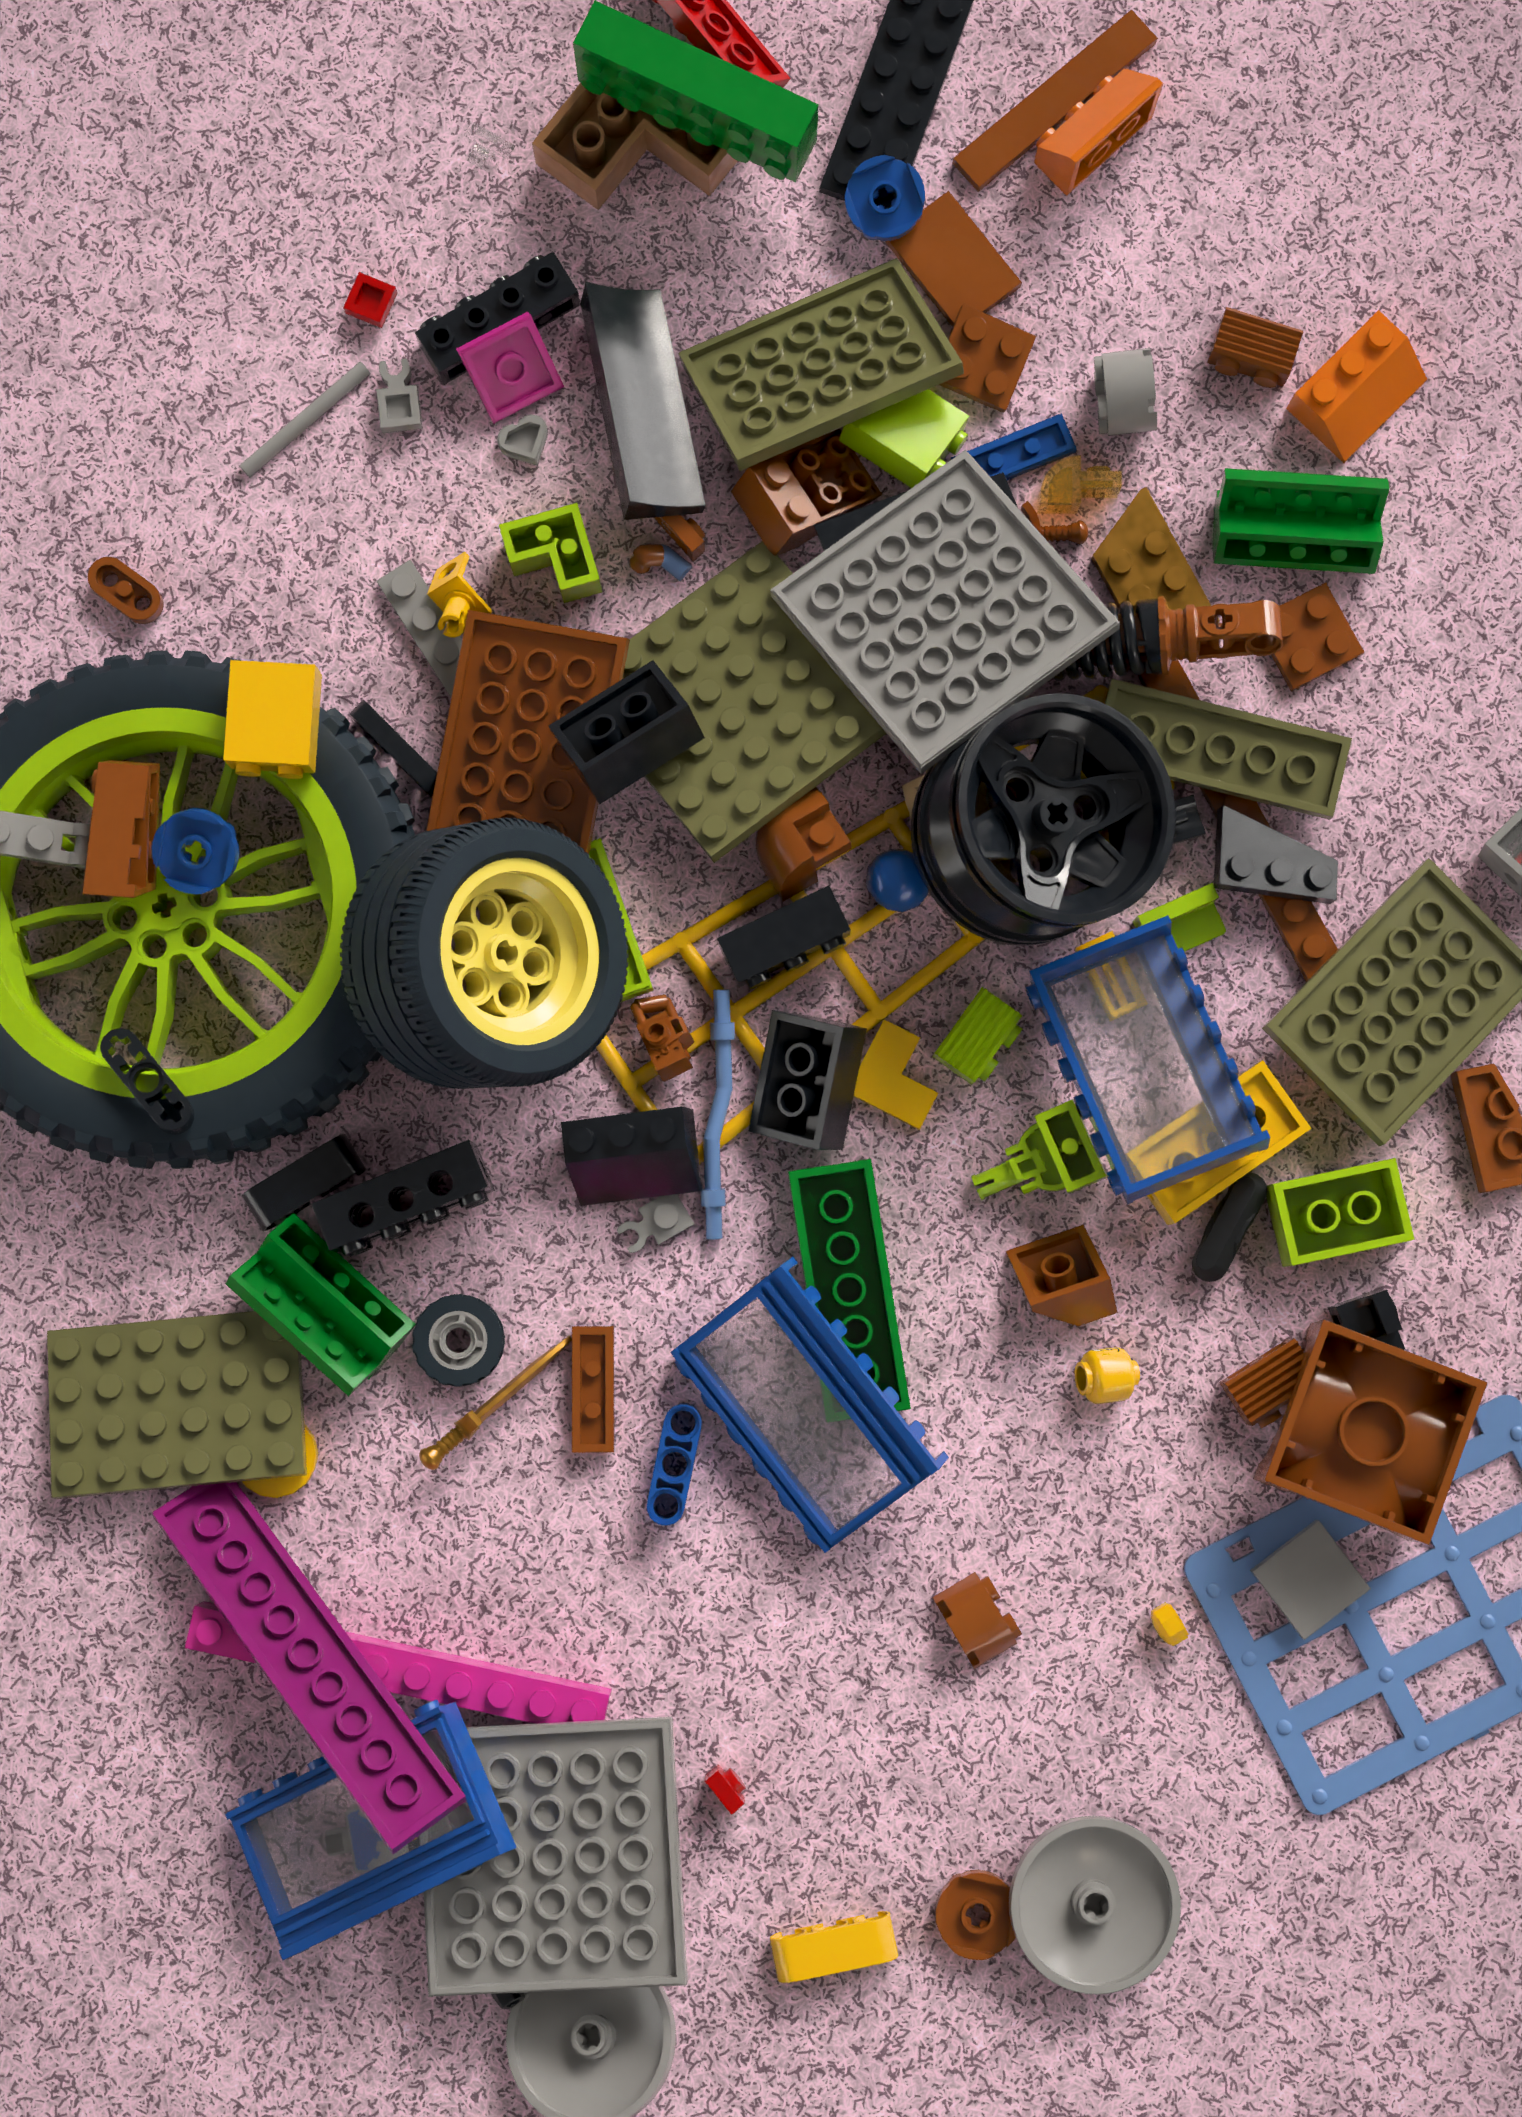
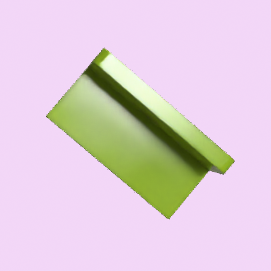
[1132,883,1226,952]

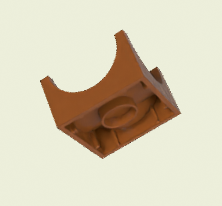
[1253,1319,1488,1545]

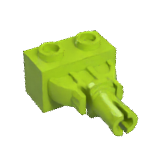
[971,1099,1107,1200]

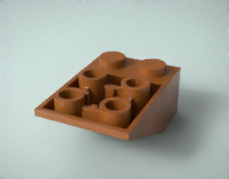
[731,429,882,556]

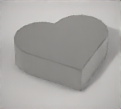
[497,415,548,466]

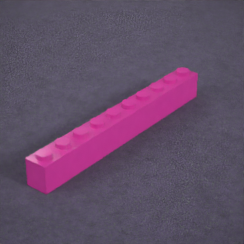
[185,1601,612,1724]

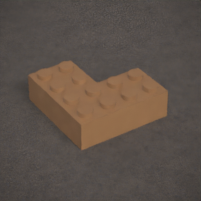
[532,83,738,210]

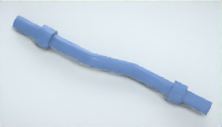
[701,989,735,1240]

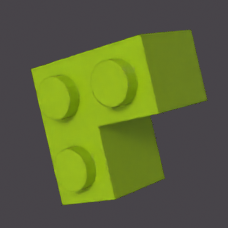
[499,503,602,603]

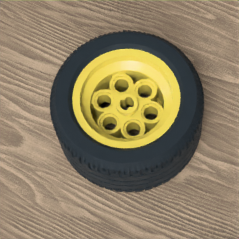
[340,818,628,1089]

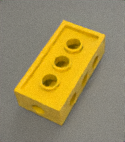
[1124,1060,1312,1225]

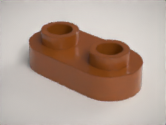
[88,557,164,624]

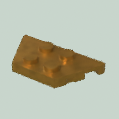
[1091,487,1220,623]

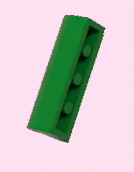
[1212,468,1389,574]
[225,1213,416,1397]

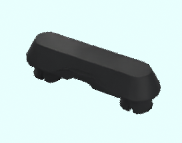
[1192,1173,1267,1282]

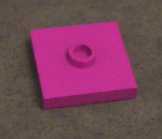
[456,312,564,424]

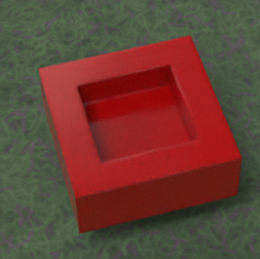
[343,272,398,328]
[705,1764,746,1815]

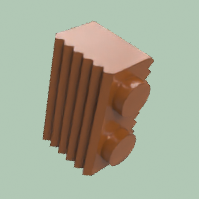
[1207,307,1303,388]
[1219,1338,1304,1428]

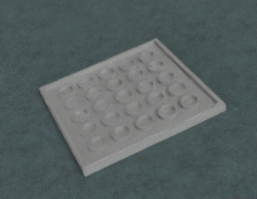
[770,449,1120,774]
[421,1716,688,1997]

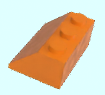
[1034,68,1164,196]
[1286,310,1427,463]

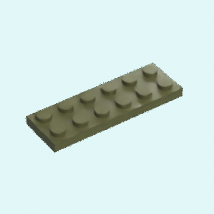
[1105,679,1352,820]

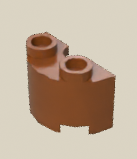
[932,1572,1022,1669]

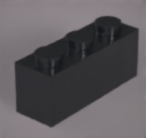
[717,885,851,990]

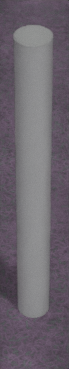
[239,361,371,478]

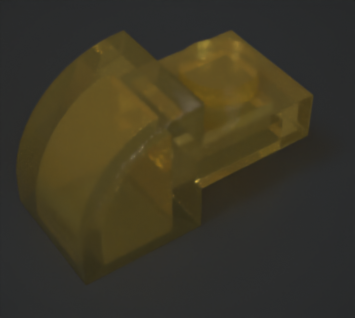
[1037,455,1122,514]

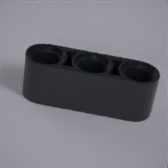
[242,1134,366,1232]

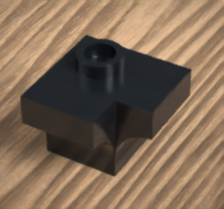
[1327,1289,1405,1350]

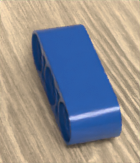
[647,1403,702,1525]

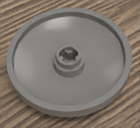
[1009,1816,1181,1995]
[506,1986,676,2117]

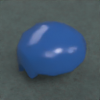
[866,849,929,913]

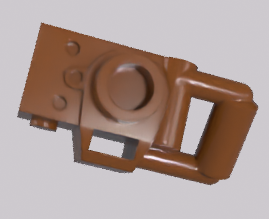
[630,994,694,1082]

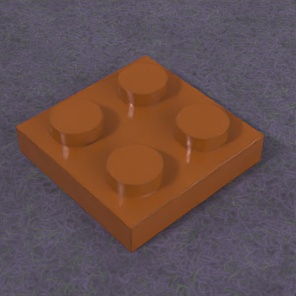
[939,303,1037,413]
[1271,582,1365,692]

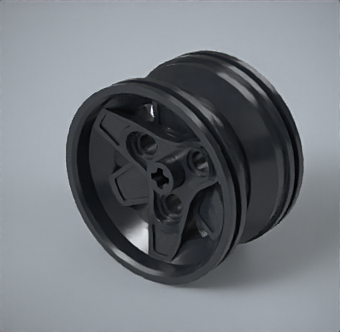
[911,693,1176,946]

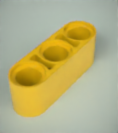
[769,1911,899,1983]

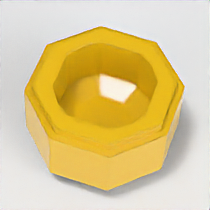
[1151,1602,1189,1646]

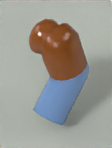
[629,544,692,581]

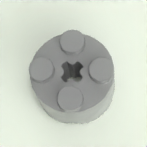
[1094,348,1157,436]

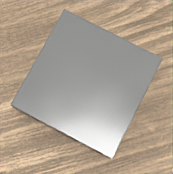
[1250,1520,1371,1640]

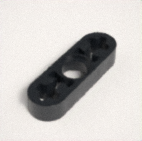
[349,700,437,797]
[100,1028,194,1135]

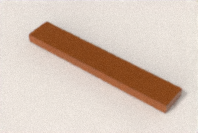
[952,9,1158,192]

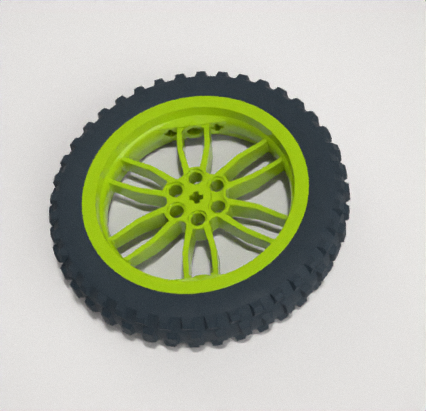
[0,650,415,1169]

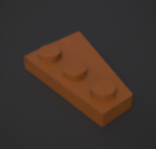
[1450,1063,1522,1194]

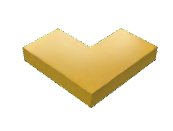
[853,1019,938,1130]

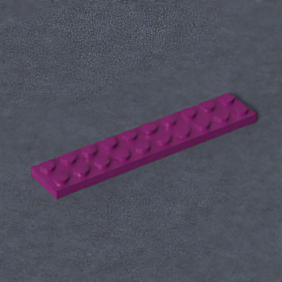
[152,1482,466,1854]

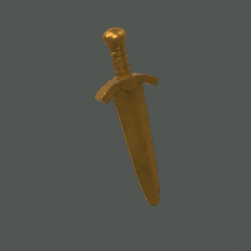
[419,1335,572,1470]

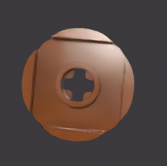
[935,1870,1016,1960]

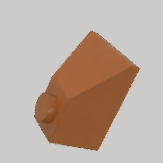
[1006,1224,1118,1326]

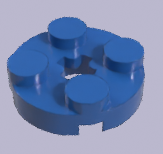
[845,155,925,241]
[152,808,239,894]

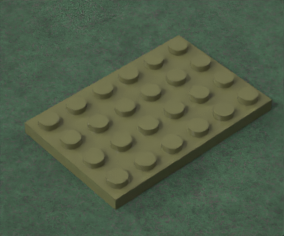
[678,258,964,471]
[1262,858,1522,1146]
[47,1311,307,1499]

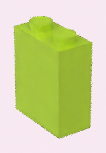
[839,389,969,488]

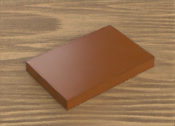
[885,191,1022,327]

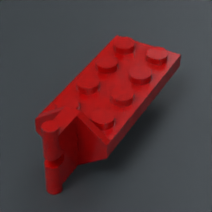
[653,0,791,88]

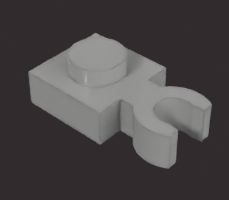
[376,358,423,433]
[617,1194,695,1253]

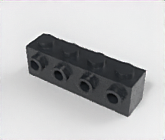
[415,252,580,385]

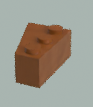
[82,760,160,898]

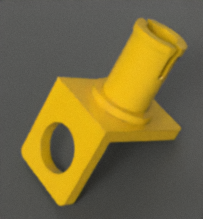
[427,552,492,638]

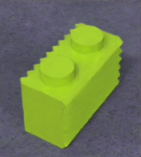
[932,987,1023,1085]

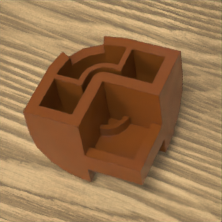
[755,787,852,902]

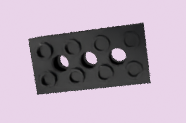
[311,1139,495,1257]

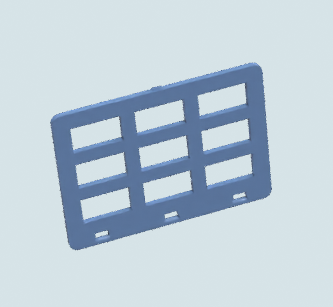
[1184,1395,1522,1815]

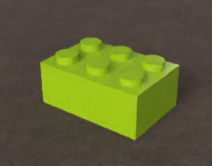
[1266,1158,1415,1267]

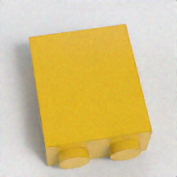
[223,660,322,779]

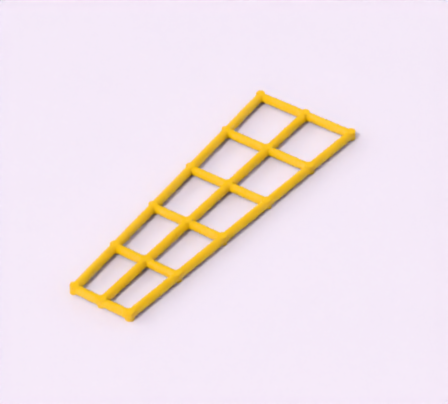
[596,685,1175,1165]

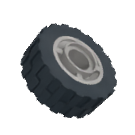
[412,1294,505,1387]

